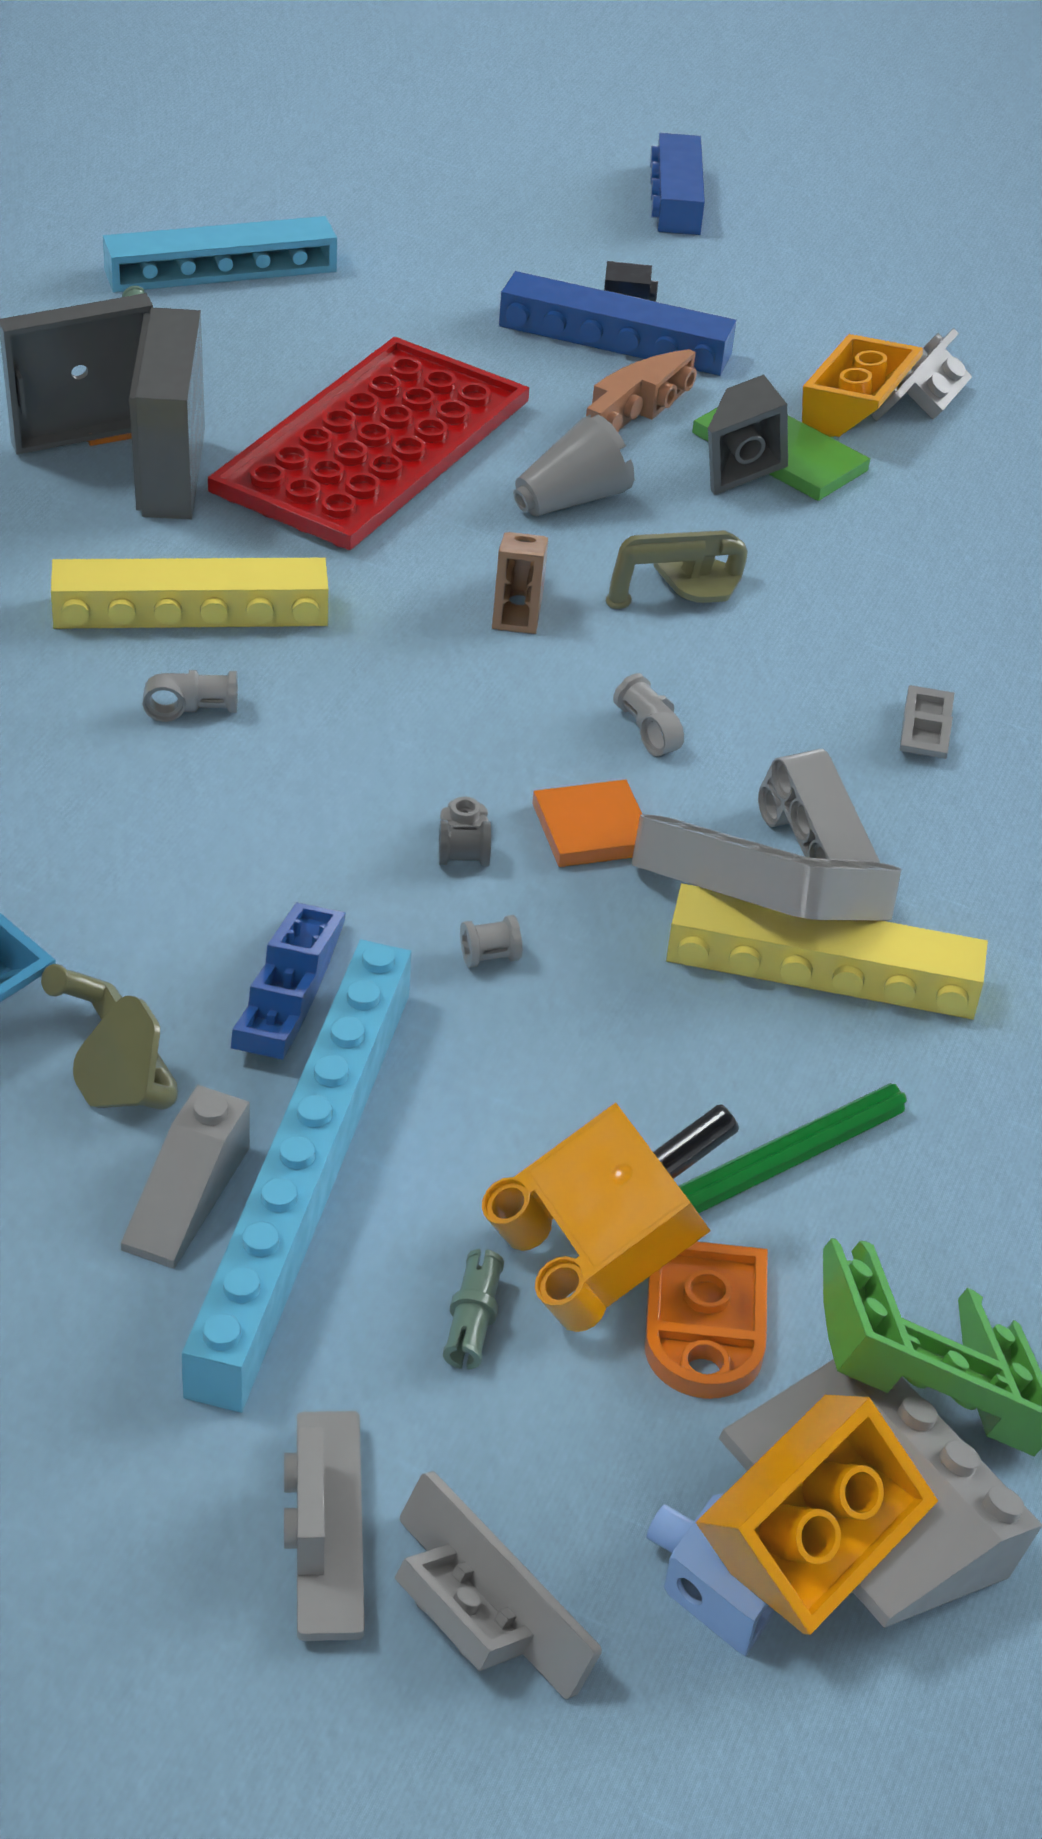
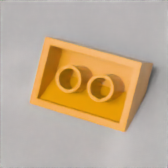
[802,334,923,437]
[695,1394,938,1635]

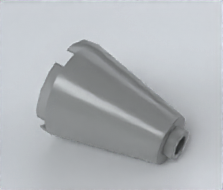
[513,414,635,516]

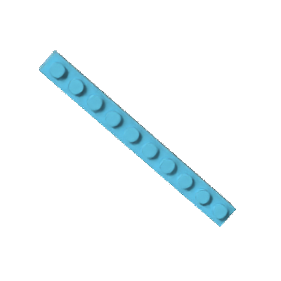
[182,939,412,1413]

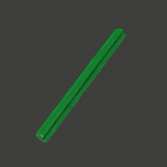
[679,1083,907,1213]

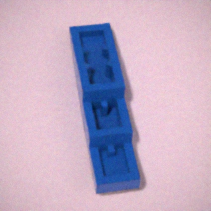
[230,902,346,1060]

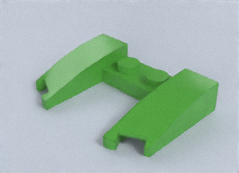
[823,1238,1042,1457]

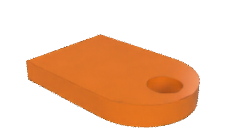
[644,1241,768,1399]

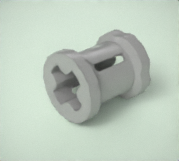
[460,915,523,968]

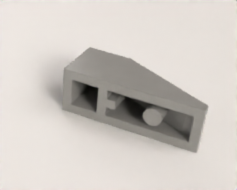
[121,1085,250,1269]

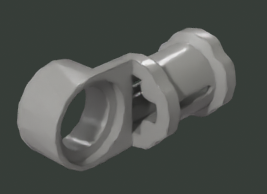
[142,670,238,722]
[613,673,684,757]

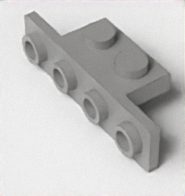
[871,328,972,421]
[284,1411,365,1641]
[395,1471,602,1699]

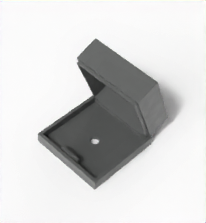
[0,293,205,520]

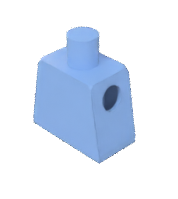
[646,1493,776,1656]

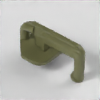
[605,530,748,609]
[41,964,178,1110]

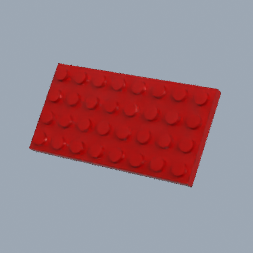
[208,336,530,550]

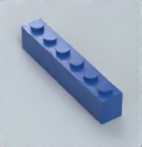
[499,271,737,376]

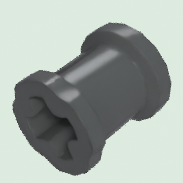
[439,820,491,866]

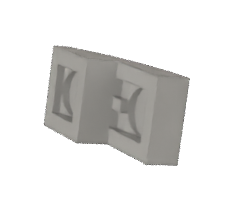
[900,685,955,759]

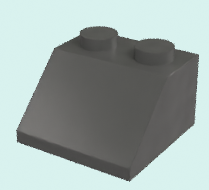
[708,374,788,495]

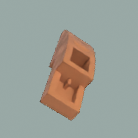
[586,349,697,432]

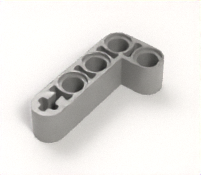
[758,749,880,862]

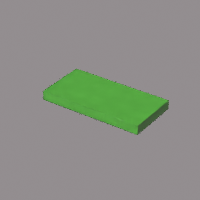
[692,408,871,501]

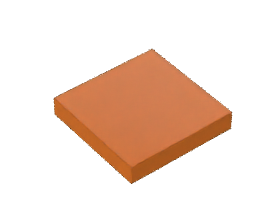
[532,779,642,867]

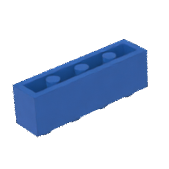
[650,133,705,235]

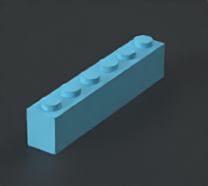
[103,216,337,292]

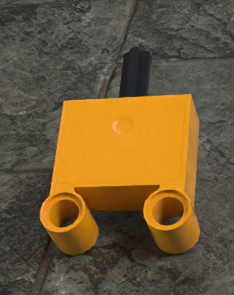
[482,1102,739,1332]

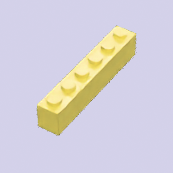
[51,557,329,629]
[666,883,988,1020]

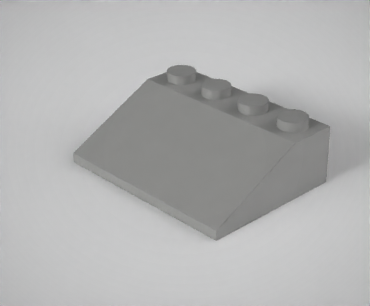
[719,1359,1042,1628]

